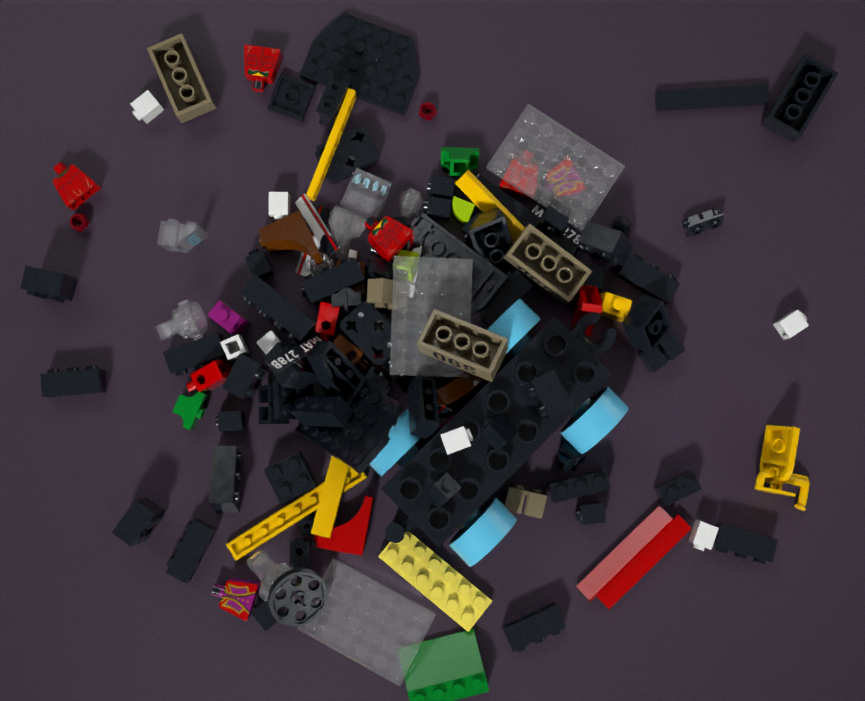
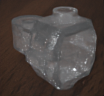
[328,206,367,259]
[155,299,208,341]
[247,550,297,601]

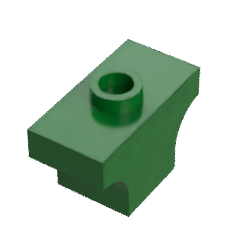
[440,147,479,176]
[172,391,209,430]

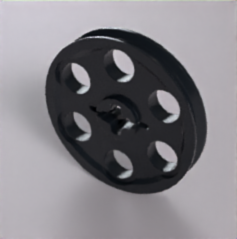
[267,568,328,627]

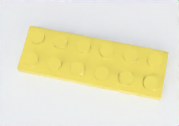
[378,531,492,632]

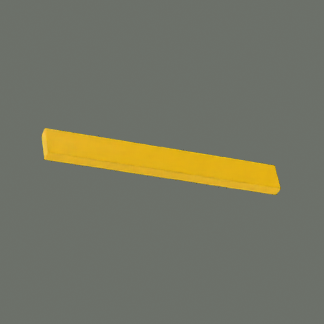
[226,467,367,560]

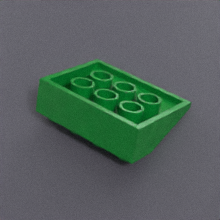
[398,628,489,701]

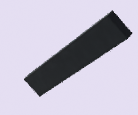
[655,84,770,111]

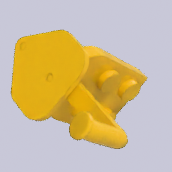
[754,425,810,511]

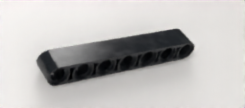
[473,172,580,257]

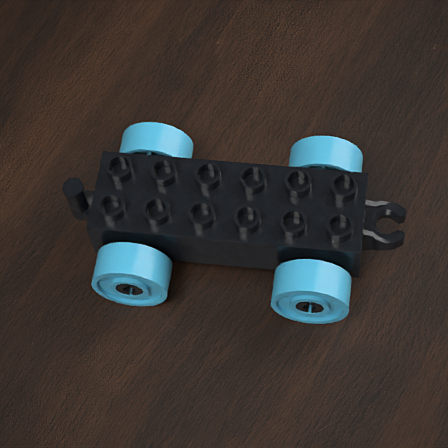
[370,299,629,567]

